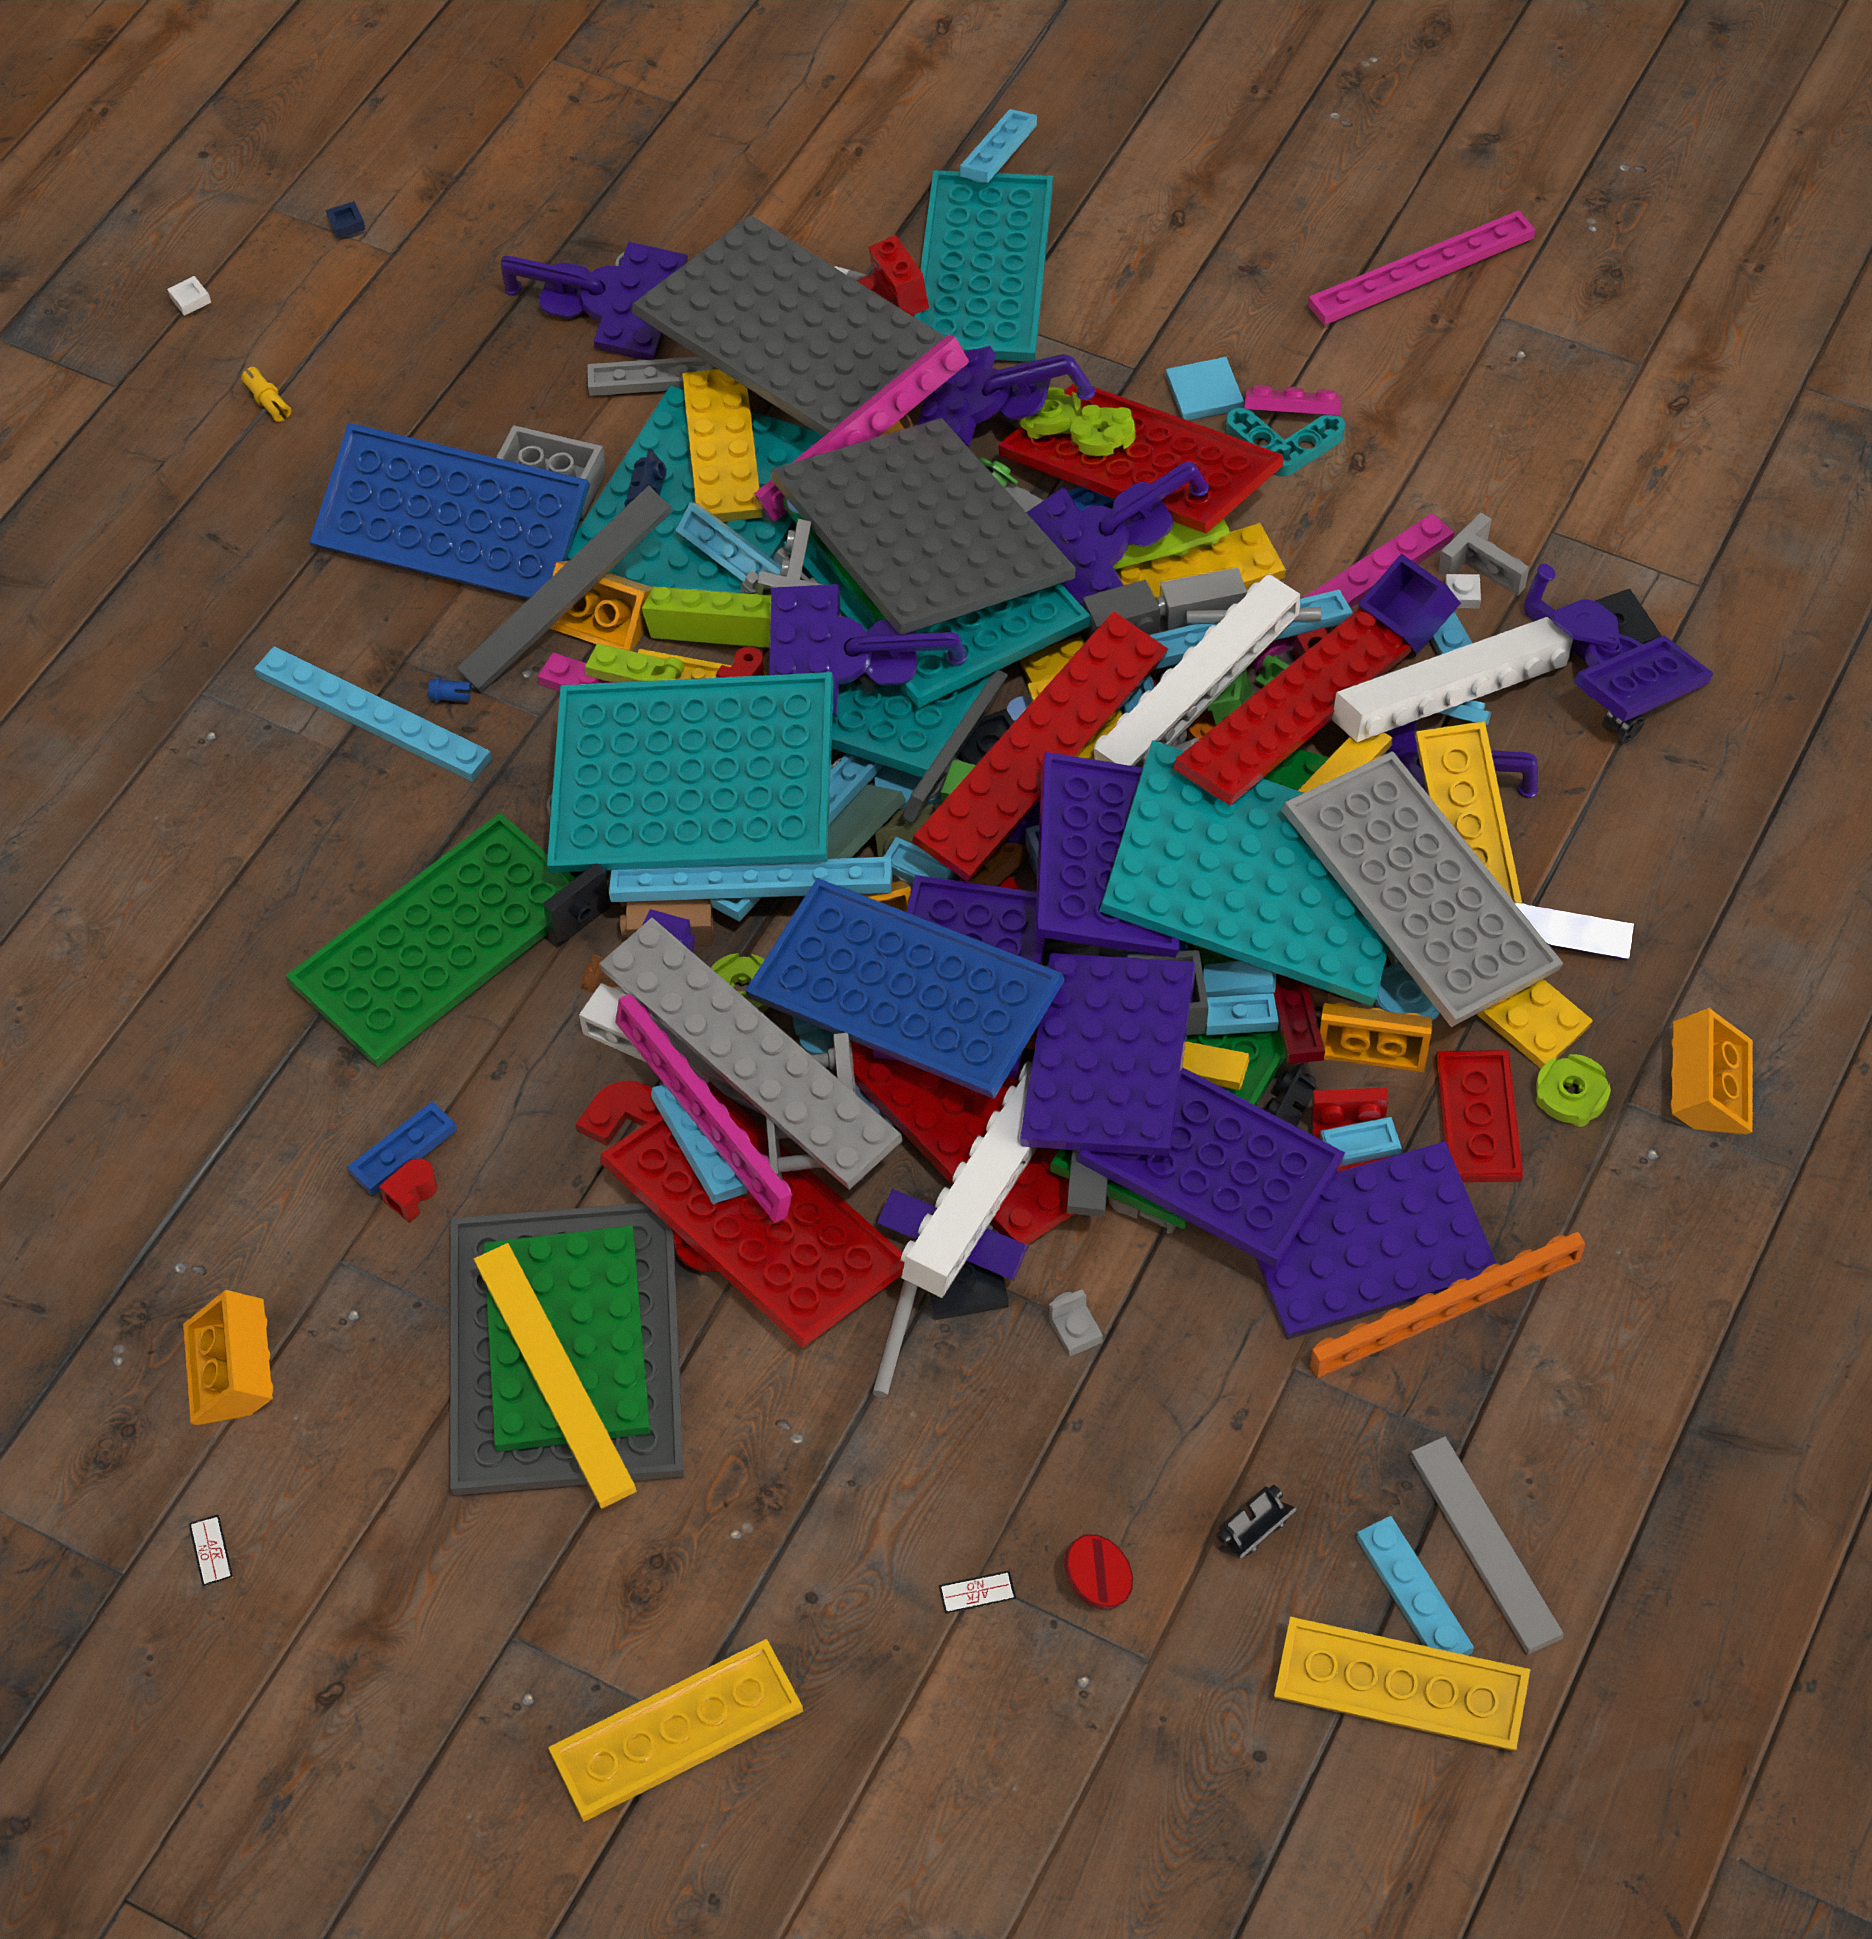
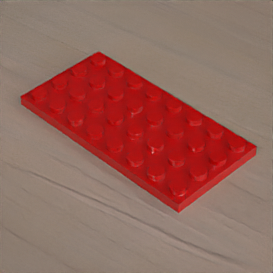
[998,383,1283,534]
[833,1040,1074,1245]
[600,1081,905,1348]

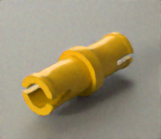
[241,367,292,422]

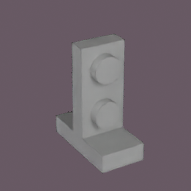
[1438,513,1529,596]
[755,519,822,595]

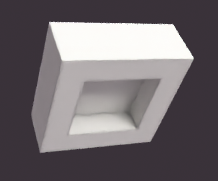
[167,276,211,316]
[1445,574,1481,609]

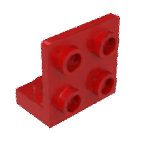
[1311,1087,1390,1173]

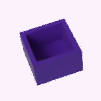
[1358,553,1461,654]

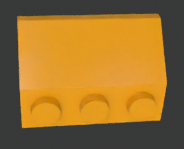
[550,561,653,652]
[1320,1003,1432,1073]
[1670,1008,1753,1135]
[183,1290,273,1425]

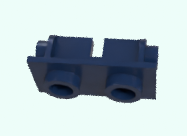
[624,448,666,507]

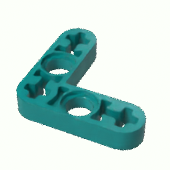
[1226,408,1345,477]

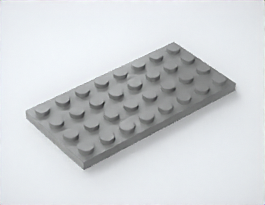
[1281,751,1563,1027]

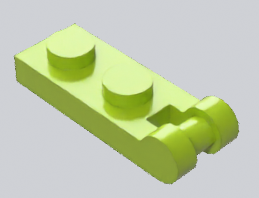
[585,643,685,683]

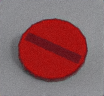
[1064,1534,1133,1610]

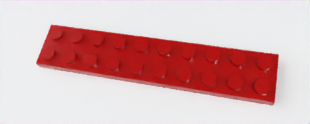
[1173,608,1412,806]
[912,611,1168,882]

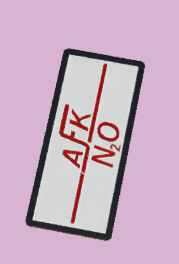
[189,1515,233,1586]
[939,1571,1016,1614]

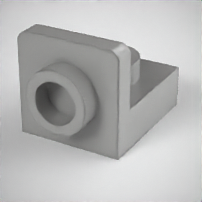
[1049,1290,1103,1357]

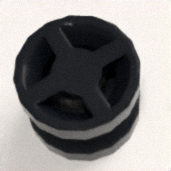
[1602,711,1646,744]

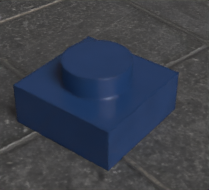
[326,201,366,239]

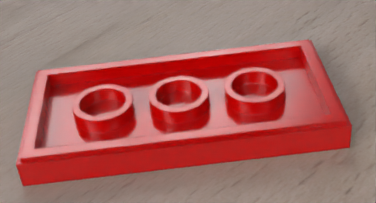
[1436,1050,1523,1183]

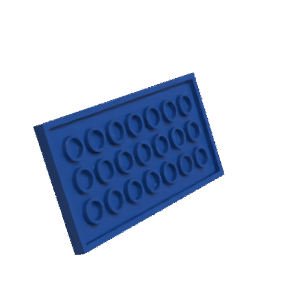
[309,423,590,600]
[745,878,1065,1099]

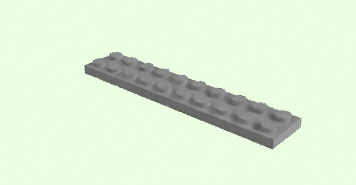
[599,918,903,1190]

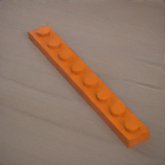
[1310,1232,1586,1378]

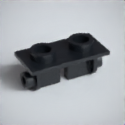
[1263,1063,1317,1127]
[1216,1485,1297,1559]

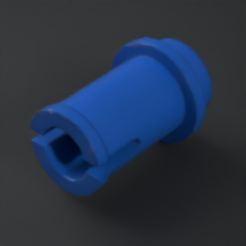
[428,676,471,703]

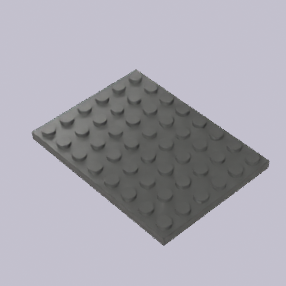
[632,215,945,437]
[771,418,1076,635]
[450,1203,684,1496]

